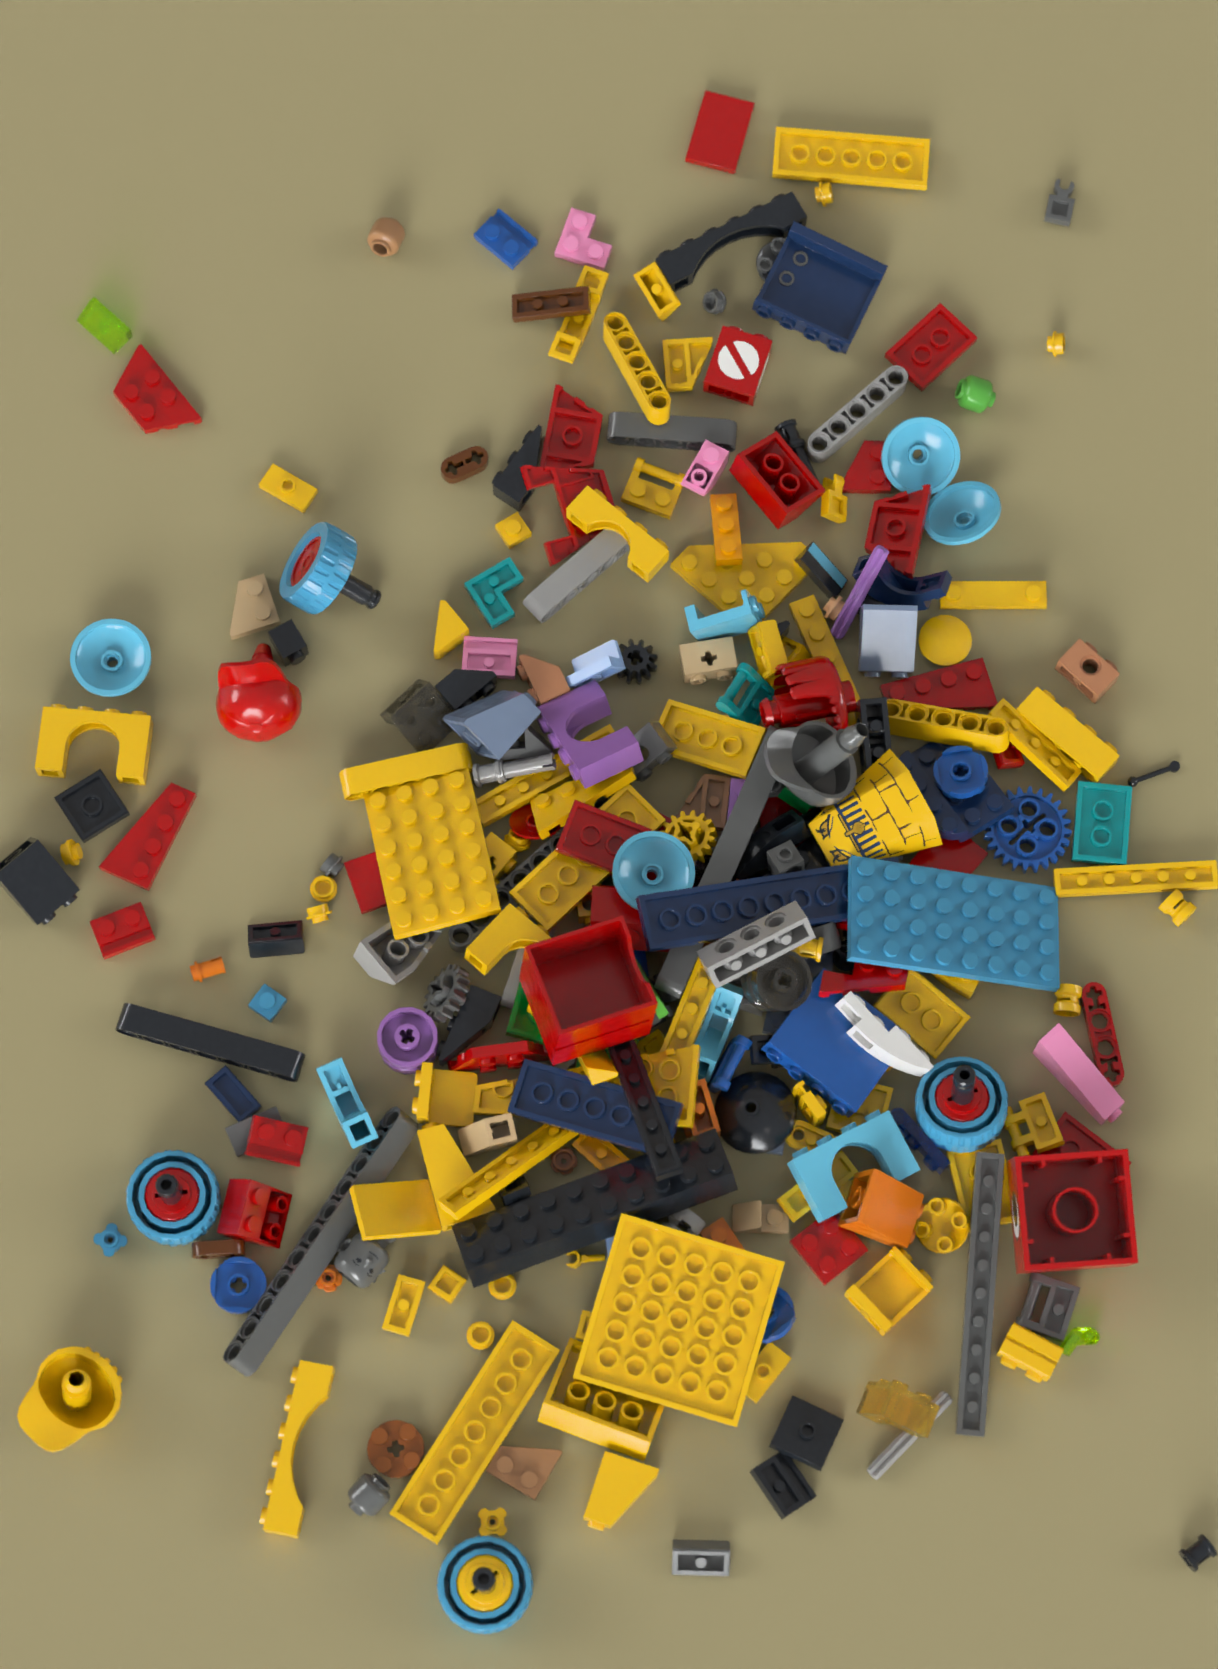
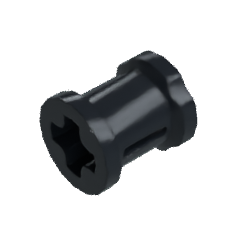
[1179,1534,1218,1572]

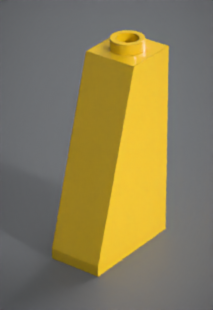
[417,1122,495,1232]

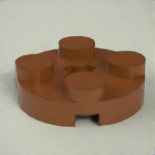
[367,1420,425,1479]

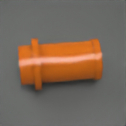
[189,956,226,983]

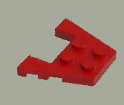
[520,465,615,567]
[819,921,909,997]

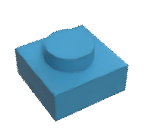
[248,983,287,1023]

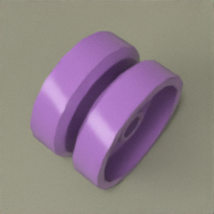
[377,1007,439,1074]

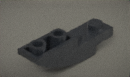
[734,807,822,880]

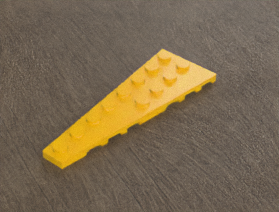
[473,1044,701,1128]

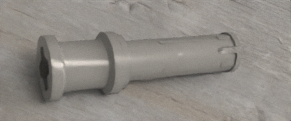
[472,753,556,788]

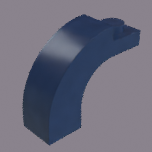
[852,554,952,611]

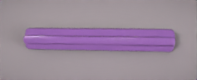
[830,545,889,639]

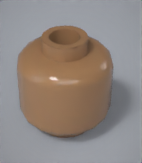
[367,217,405,257]

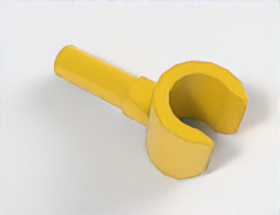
[565,1251,605,1269]

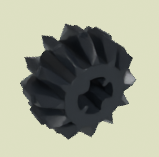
[617,639,658,685]

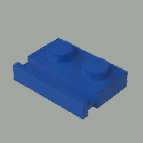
[474,208,538,270]

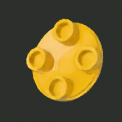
[918,615,972,666]
[914,1197,970,1254]

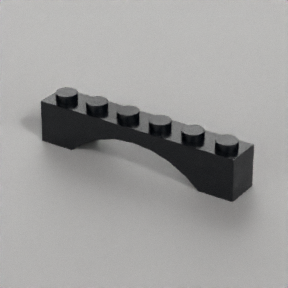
[655,191,807,292]

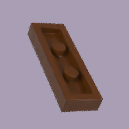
[512,286,591,323]

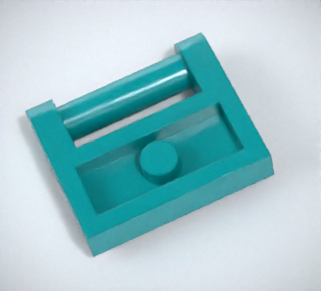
[715,662,775,726]

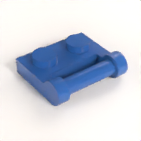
[707,1035,753,1094]

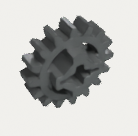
[423,964,471,1023]

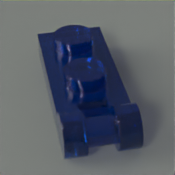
[890,1108,951,1175]

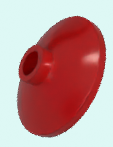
[509,804,562,839]

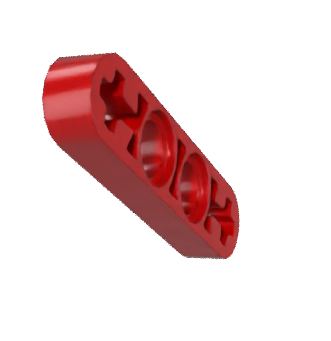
[1080,982,1124,1088]

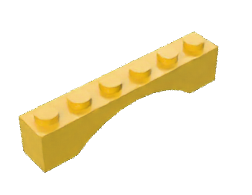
[260,1360,335,1539]

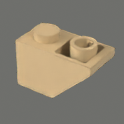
[457,1113,518,1157]

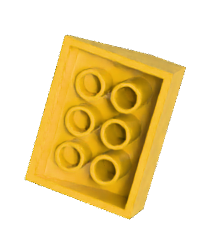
[538,1338,665,1461]

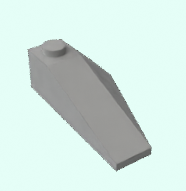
[353,922,445,985]

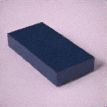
[205,1065,262,1122]

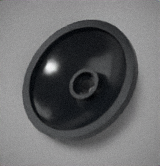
[714,1072,797,1154]

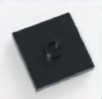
[54,769,130,843]
[769,1395,844,1472]

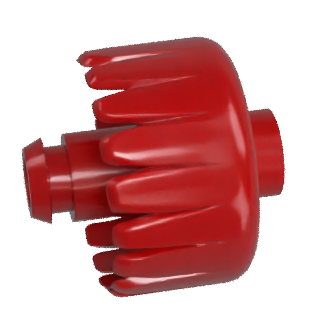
[759,656,856,731]

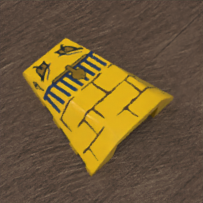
[808,749,943,866]

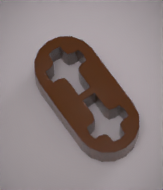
[441,446,488,484]
[191,1239,245,1259]

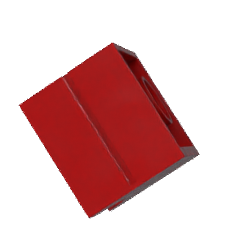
[519,915,658,1065]

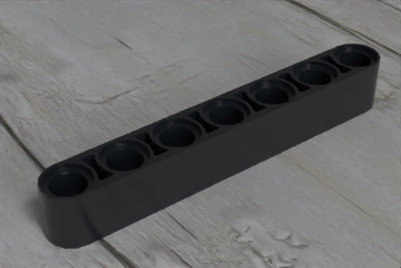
[115,1003,306,1082]

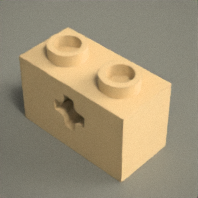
[678,636,738,685]

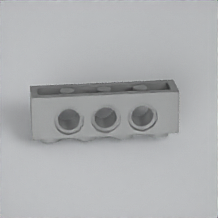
[696,900,816,989]

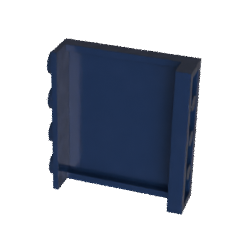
[752,221,888,354]

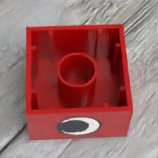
[1006,1149,1138,1274]

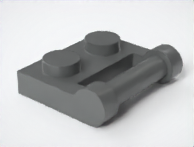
[1015,1273,1080,1342]

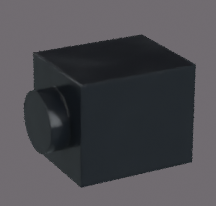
[268,619,309,667]

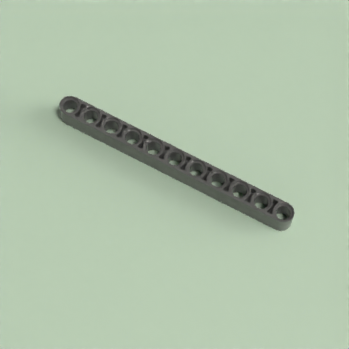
[654,725,779,999]
[223,1107,419,1377]

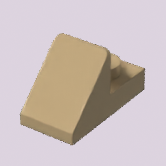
[732,1200,789,1234]

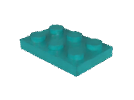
[1071,781,1132,866]

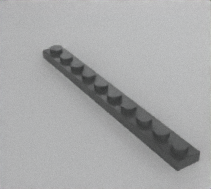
[955,1152,1005,1437]

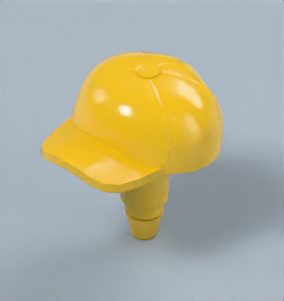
[17,1346,123,1452]

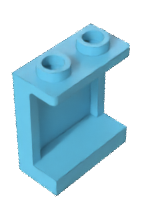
[684,589,765,641]

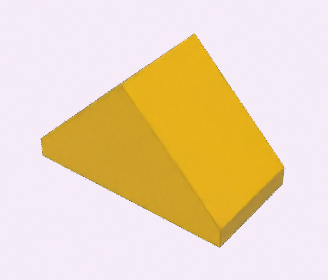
[434,600,469,660]

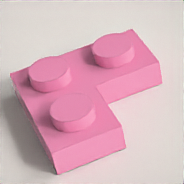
[555,207,612,271]

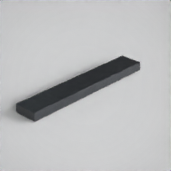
[607,1039,684,1181]

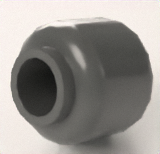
[348,1473,390,1516]

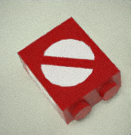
[703,326,773,406]

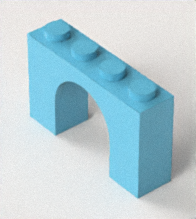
[787,1110,921,1223]

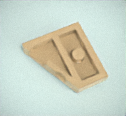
[230,573,281,640]

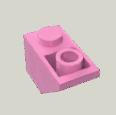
[681,440,729,496]

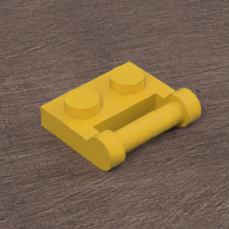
[621,457,686,520]

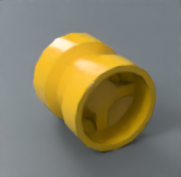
[1158,889,1197,927]
[1053,983,1082,1017]

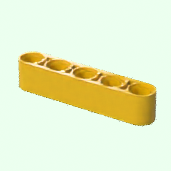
[603,312,671,425]
[887,699,1009,753]
[339,743,473,801]

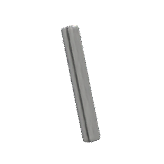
[867,1391,953,1480]

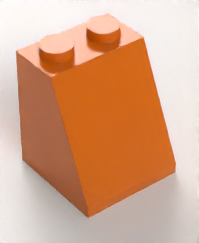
[838,1168,924,1249]

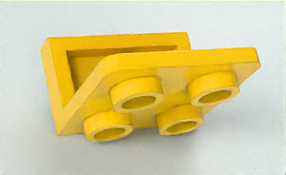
[412,1062,478,1127]

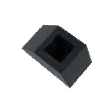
[435,669,497,712]

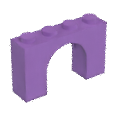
[537,680,644,789]

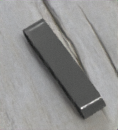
[607,412,737,452]

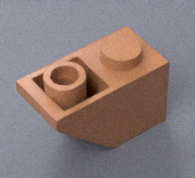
[516,654,570,706]

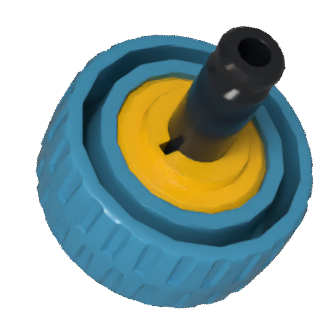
[437,1535,533,1634]

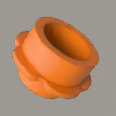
[315,1264,343,1292]

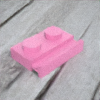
[462,636,518,679]

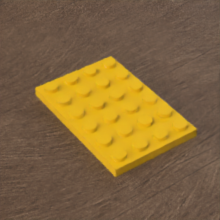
[363,768,502,940]

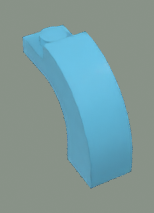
[695,983,746,1083]
[316,1057,378,1149]

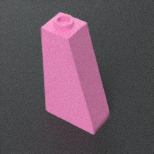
[1032,1023,1125,1125]

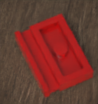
[89,902,156,960]
[244,1115,309,1167]

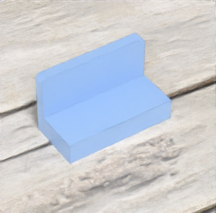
[565,640,626,689]

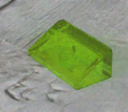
[77,297,133,354]

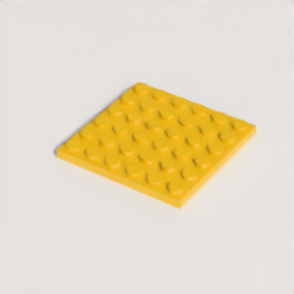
[573,1213,785,1427]

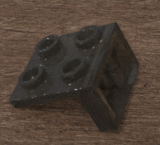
[380,679,454,752]

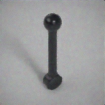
[1127,761,1180,787]

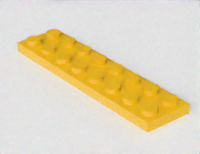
[389,1320,560,1545]

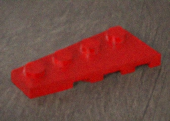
[879,657,998,711]
[98,782,197,891]

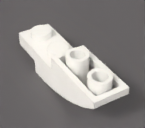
[835,991,934,1077]

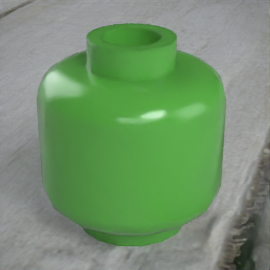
[955,375,996,413]

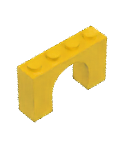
[35,704,154,785]
[464,903,551,1017]

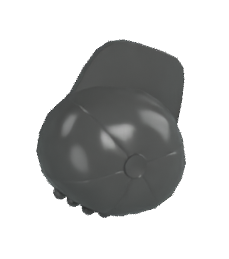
[764,721,869,807]

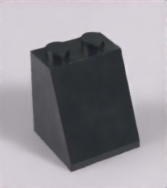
[0,837,80,925]

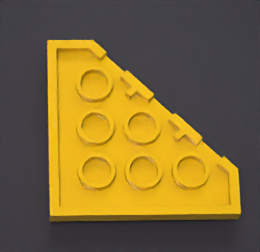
[670,542,808,635]

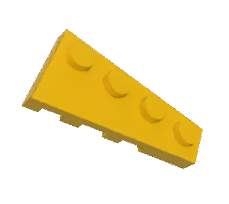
[530,766,637,840]

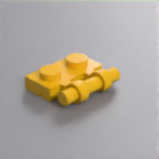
[1004,1092,1064,1156]

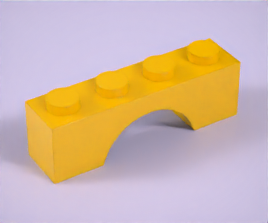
[566,485,669,583]

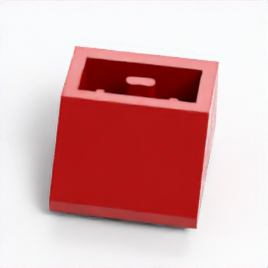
[217,1179,292,1249]

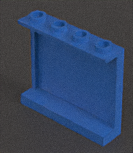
[761,968,911,1118]

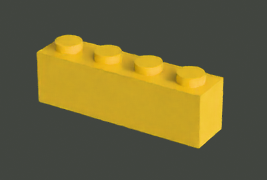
[1016,687,1120,783]

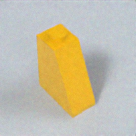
[583,1451,659,1531]

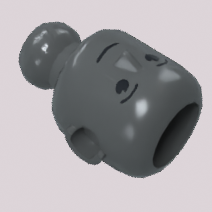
[334,1233,397,1288]

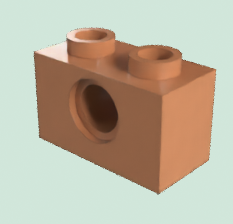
[1055,638,1120,704]

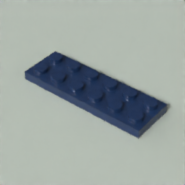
[507,1058,684,1152]

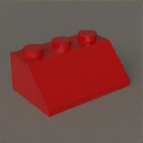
[729,431,826,529]
[590,885,670,952]

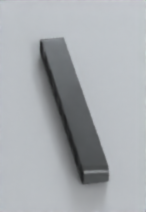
[448,783,633,953]

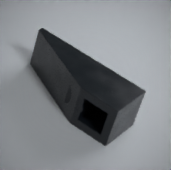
[492,424,542,512]
[436,984,502,1066]

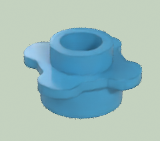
[93,1223,127,1257]

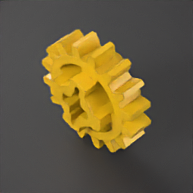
[660,810,718,865]

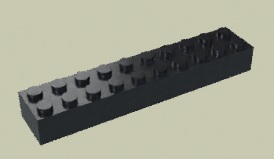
[452,1128,738,1288]

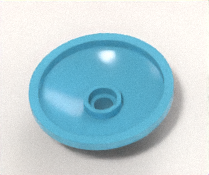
[881,416,960,494]
[924,481,1001,545]
[70,619,152,697]
[612,831,695,910]

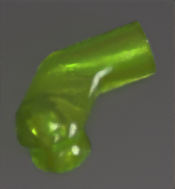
[1060,1327,1100,1357]

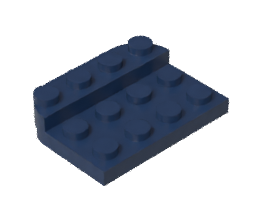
[899,742,1014,843]

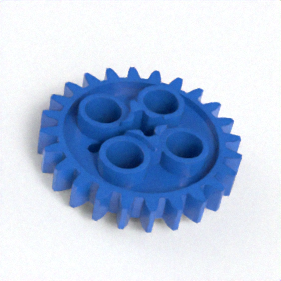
[983,786,1072,874]

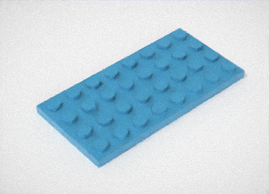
[847,855,1060,992]

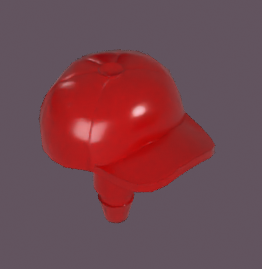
[216,643,302,742]

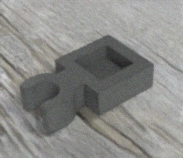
[1044,179,1075,227]

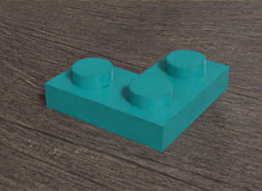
[464,557,524,629]

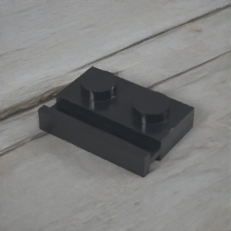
[750,1452,817,1520]

